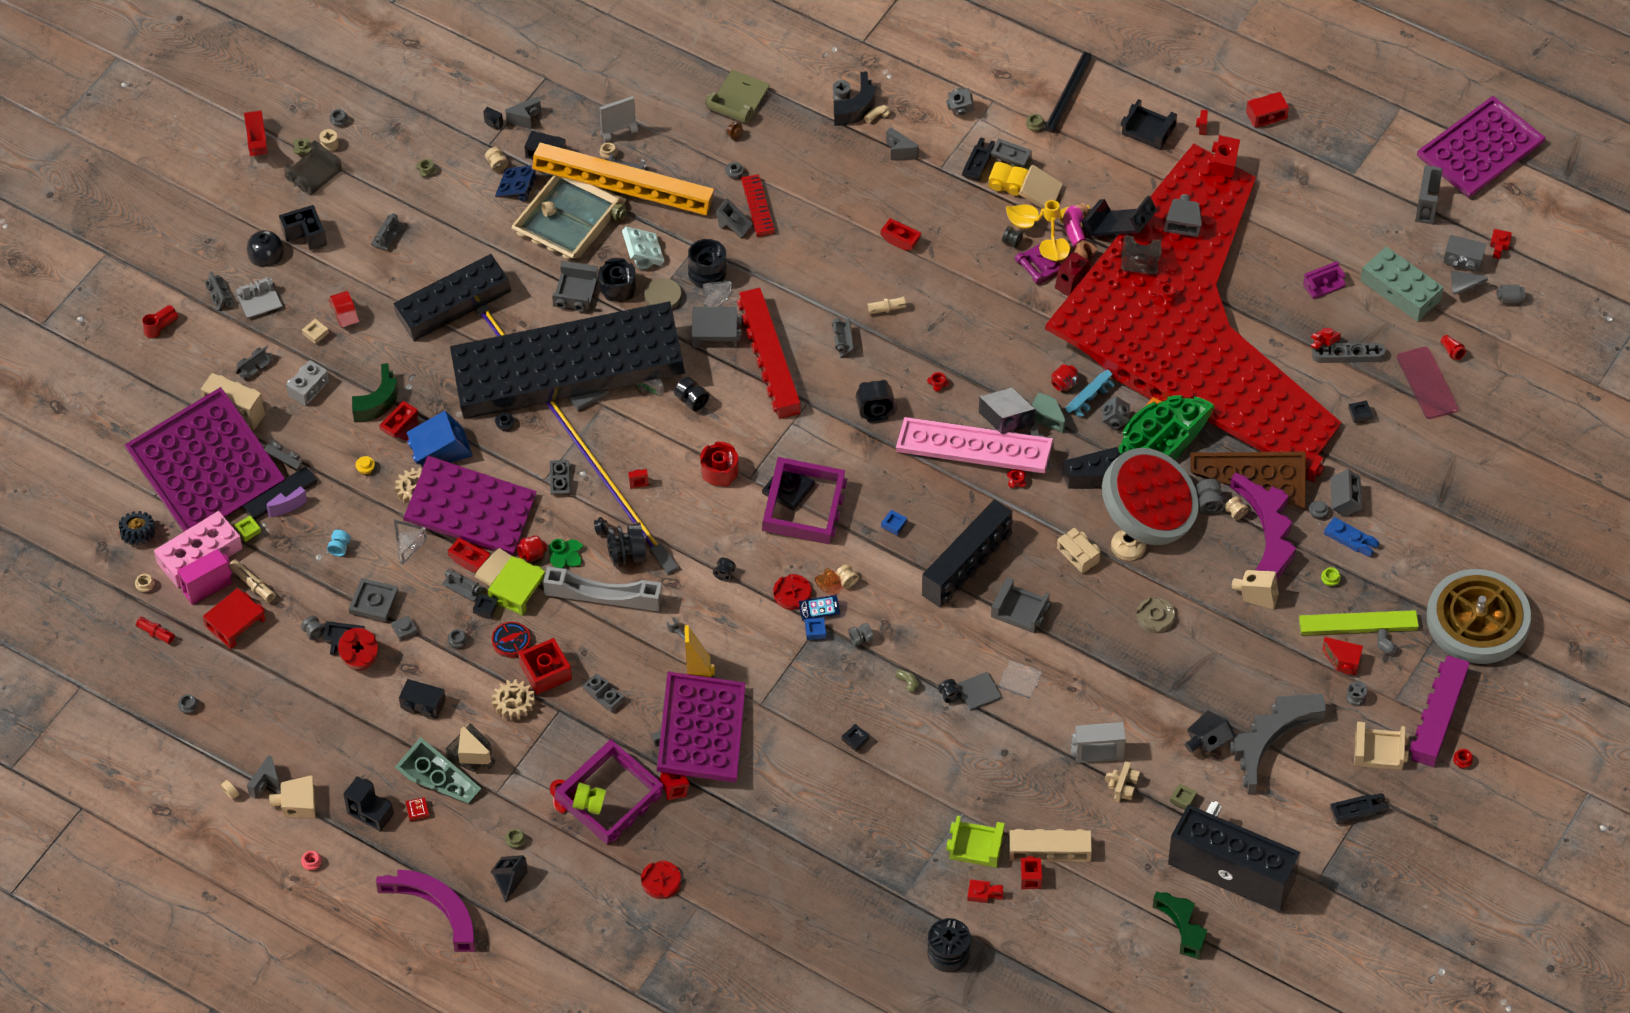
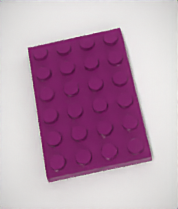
[1417,96,1545,198]
[403,456,537,556]
[657,671,746,783]

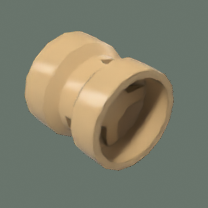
[485,147,509,172]

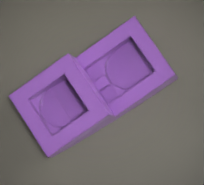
[266,486,307,517]

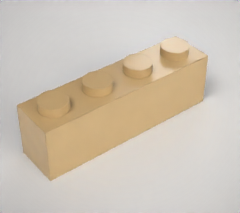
[1009,829,1091,862]

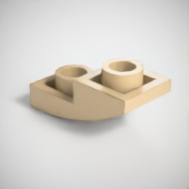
[475,548,511,586]

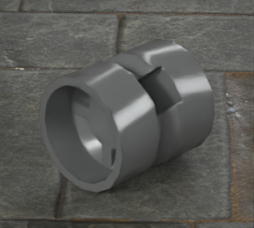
[1196,479,1225,515]

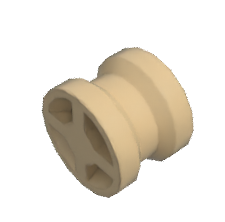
[319,129,339,152]
[1224,496,1249,521]
[834,564,859,589]

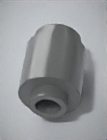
[1497,285,1525,303]

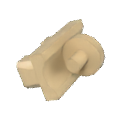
[1105,761,1140,802]

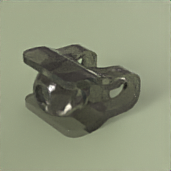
[1121,235,1162,275]

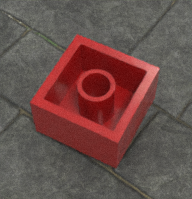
[518,638,572,695]

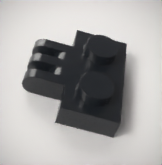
[323,621,366,656]

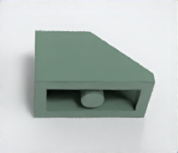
[1031,392,1065,433]

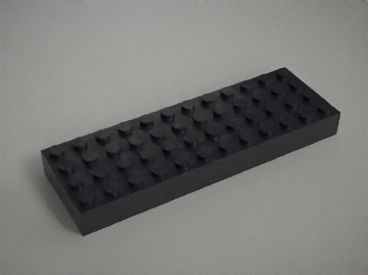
[450,301,685,419]

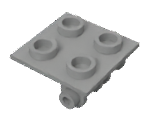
[235,277,282,319]

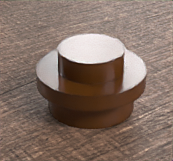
[727,122,743,140]

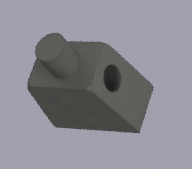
[1163,194,1201,237]

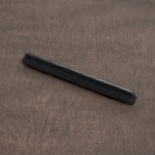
[1045,51,1092,133]

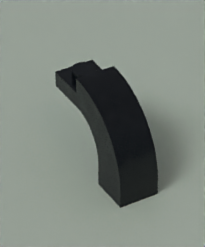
[833,71,876,126]

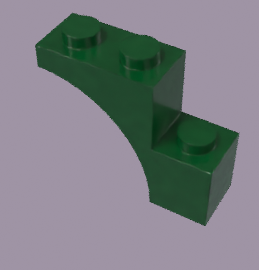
[1153,891,1208,960]

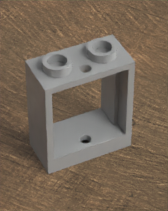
[1071,722,1126,764]

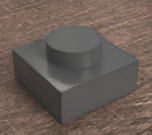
[391,615,417,641]

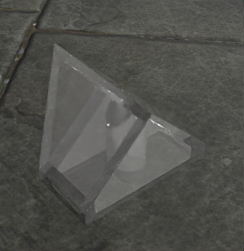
[394,519,427,565]

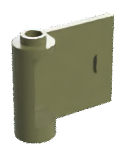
[705,69,770,124]

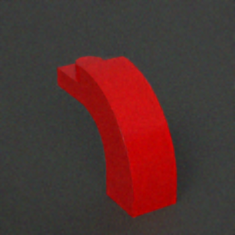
[244,110,268,156]

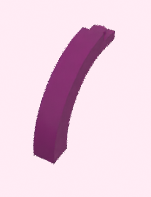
[376,869,475,952]

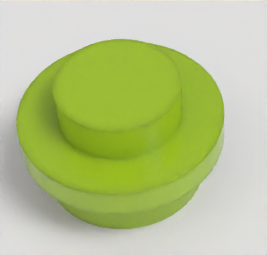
[1321,567,1341,586]

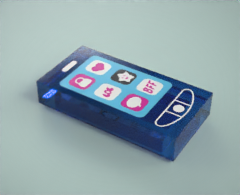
[798,594,840,621]

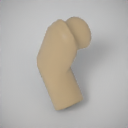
[864,105,891,123]

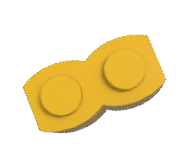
[988,162,1028,196]

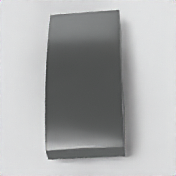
[550,460,570,495]
[582,674,626,713]

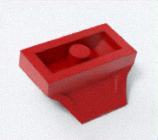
[880,218,921,250]
[379,401,419,441]
[448,538,490,573]

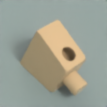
[1232,570,1279,609]
[269,775,316,819]

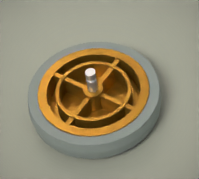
[1427,569,1531,664]

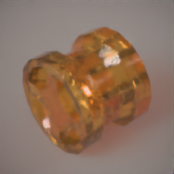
[815,568,839,593]

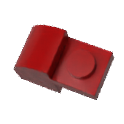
[328,291,359,328]

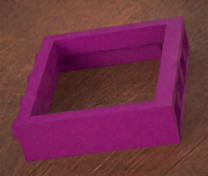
[762,457,848,544]
[555,739,663,845]

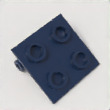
[495,165,537,201]

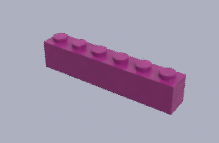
[1409,655,1470,767]

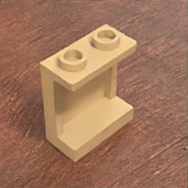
[1354,722,1409,770]

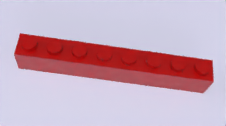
[736,288,801,419]

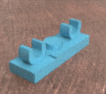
[1064,370,1114,418]

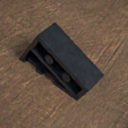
[1062,447,1121,489]

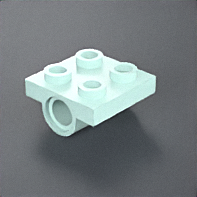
[622,226,664,270]

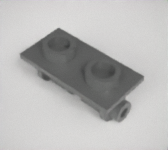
[371,213,404,250]
[205,271,233,311]
[832,318,854,358]
[235,346,273,380]
[442,569,485,602]

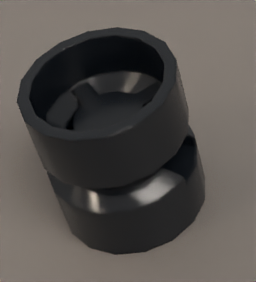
[674,377,710,412]

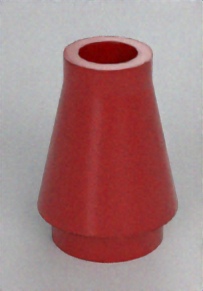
[1440,335,1466,360]

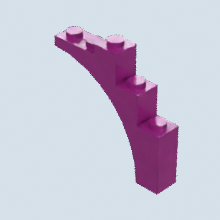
[1230,473,1296,580]

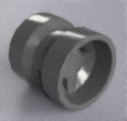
[848,623,873,647]

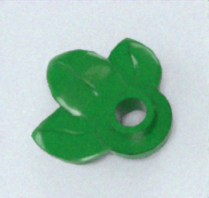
[549,539,583,569]

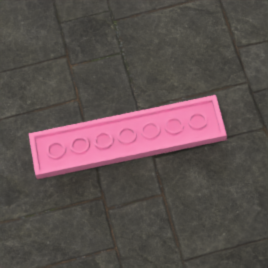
[896,417,1053,473]

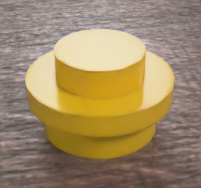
[355,456,375,475]

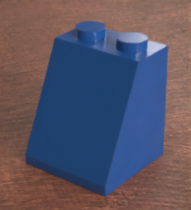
[407,411,473,467]

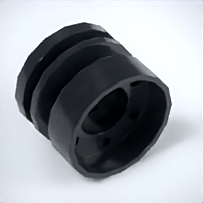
[688,239,726,288]
[606,522,647,567]
[927,918,971,973]

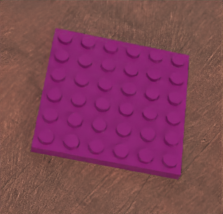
[124,387,285,532]

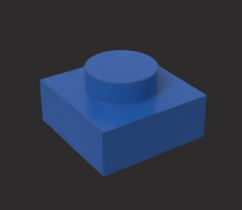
[881,510,907,535]
[805,618,826,640]

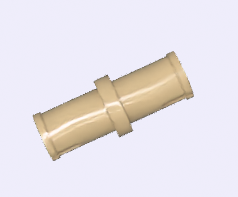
[867,296,906,315]

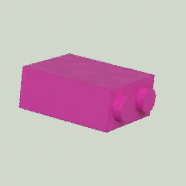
[177,549,232,605]

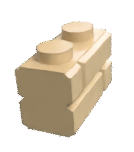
[1057,528,1100,573]

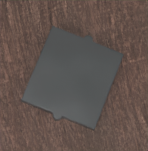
[956,672,1001,711]

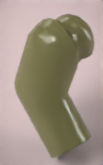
[895,669,919,692]

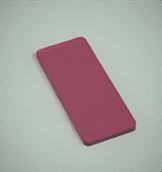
[1397,347,1458,419]

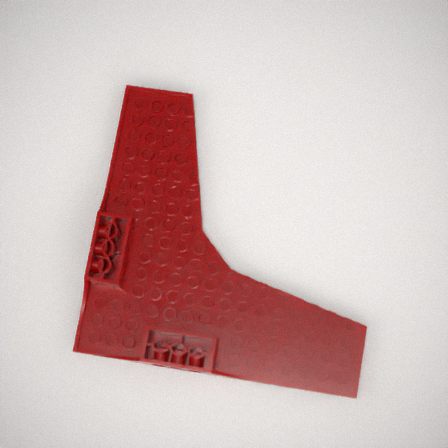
[1045,143,1341,472]

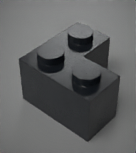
[279,205,327,250]
[343,776,394,832]

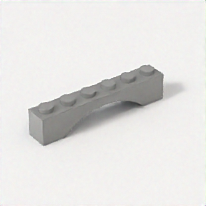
[543,566,663,612]

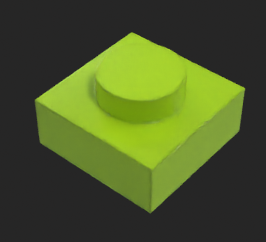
[234,516,261,542]

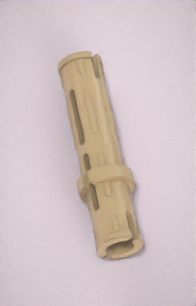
[229,559,276,603]

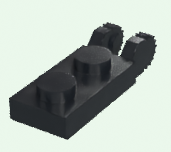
[962,137,995,181]
[1330,793,1389,824]

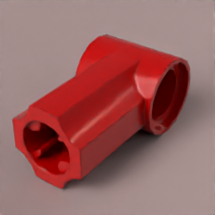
[142,305,178,338]

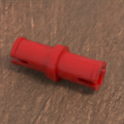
[135,616,175,645]

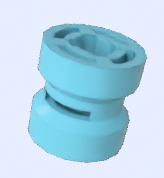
[327,530,351,557]

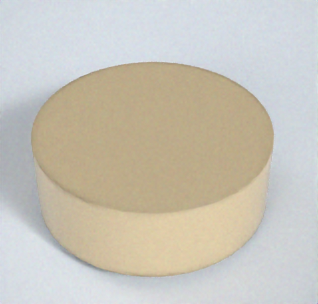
[221,780,239,799]

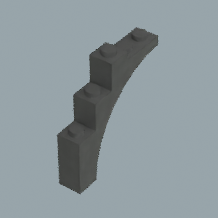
[1229,694,1326,795]

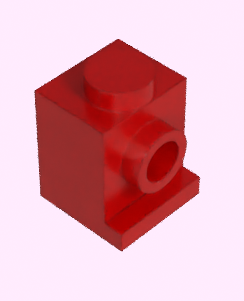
[659,772,689,800]
[1020,856,1042,889]

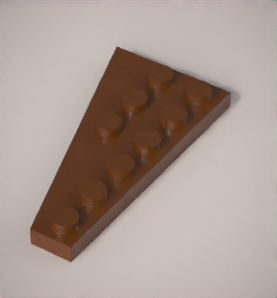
[1190,452,1306,510]

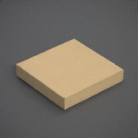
[1019,165,1063,209]

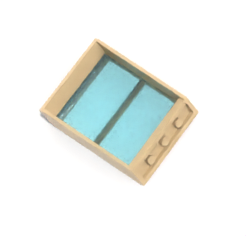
[511,175,626,260]

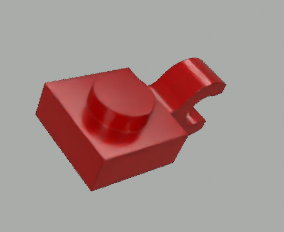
[1490,229,1512,259]
[1311,328,1341,349]
[967,879,1004,903]

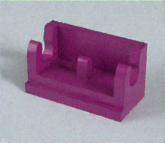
[1303,261,1346,299]

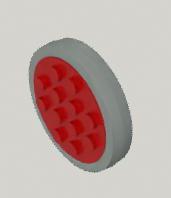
[1102,448,1198,545]

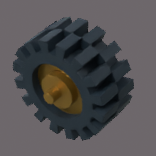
[119,511,155,545]

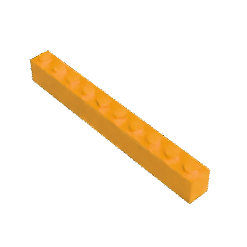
[532,143,714,215]

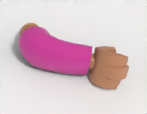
[1063,203,1098,259]

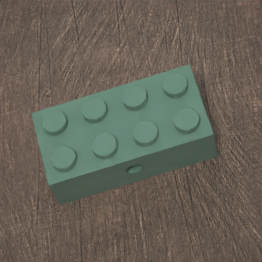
[1360,246,1444,322]

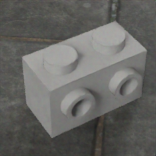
[286,360,329,406]

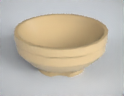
[1111,530,1146,561]

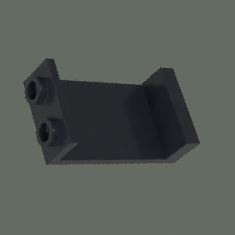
[1082,196,1157,236]

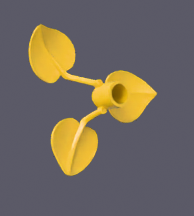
[1006,200,1089,261]

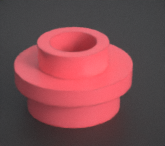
[301,851,322,870]

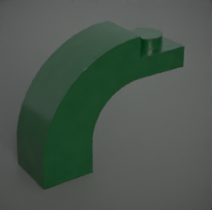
[352,363,398,422]

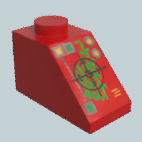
[1322,637,1363,675]

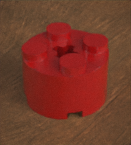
[700,441,739,487]
[338,628,379,671]

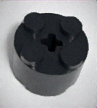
[598,258,636,301]
[855,380,897,423]

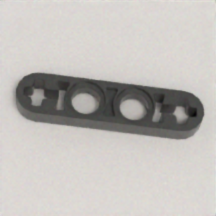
[1312,343,1385,363]

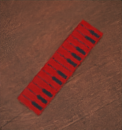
[741,174,774,237]

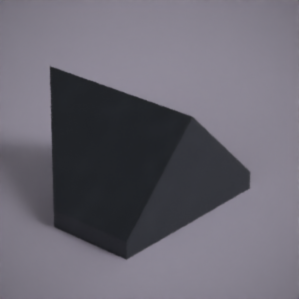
[491,855,528,902]

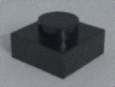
[483,107,503,130]
[1348,400,1373,423]
[473,594,498,618]
[842,724,870,752]

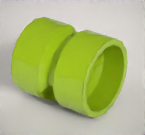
[572,782,606,815]

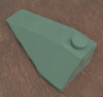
[395,737,482,804]

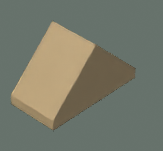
[458,727,491,764]

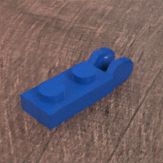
[1324,517,1380,557]

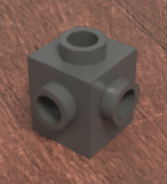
[946,88,975,116]
[1102,396,1130,430]

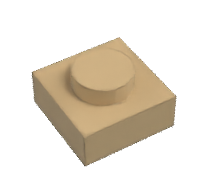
[302,319,329,344]

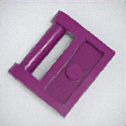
[1014,243,1061,285]

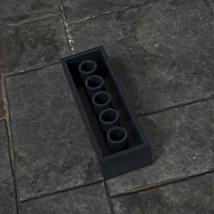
[393,254,511,341]
[922,499,1013,608]

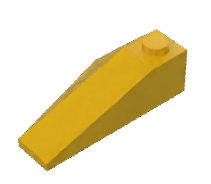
[685,625,715,678]

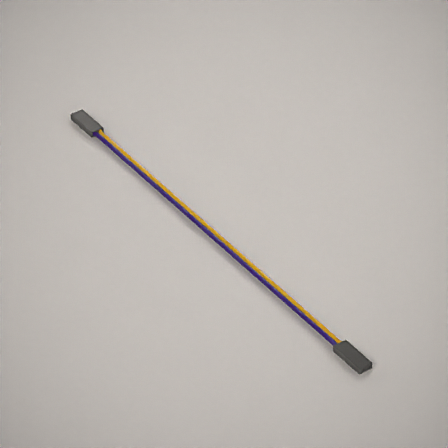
[475,304,678,575]

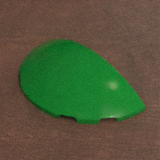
[1119,395,1215,460]

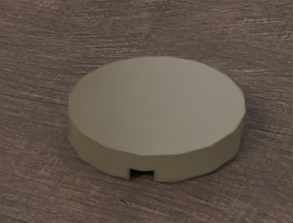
[644,278,681,309]
[1136,597,1175,633]

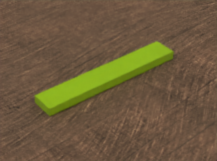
[1299,610,1418,635]

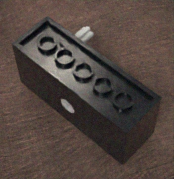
[1168,801,1301,912]

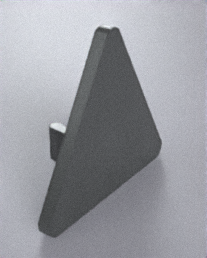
[1451,271,1488,295]

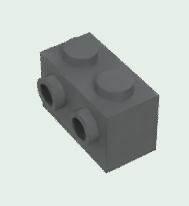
[1443,235,1487,271]
[1330,469,1362,517]

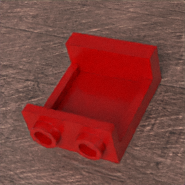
[202,588,265,649]

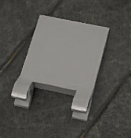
[599,96,638,143]

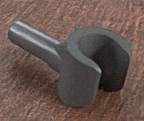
[667,617,685,641]

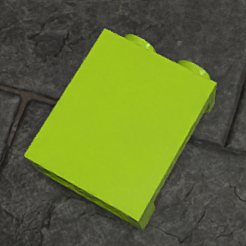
[488,556,545,616]
[946,816,1005,868]

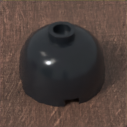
[247,230,284,267]

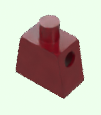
[1055,252,1090,296]

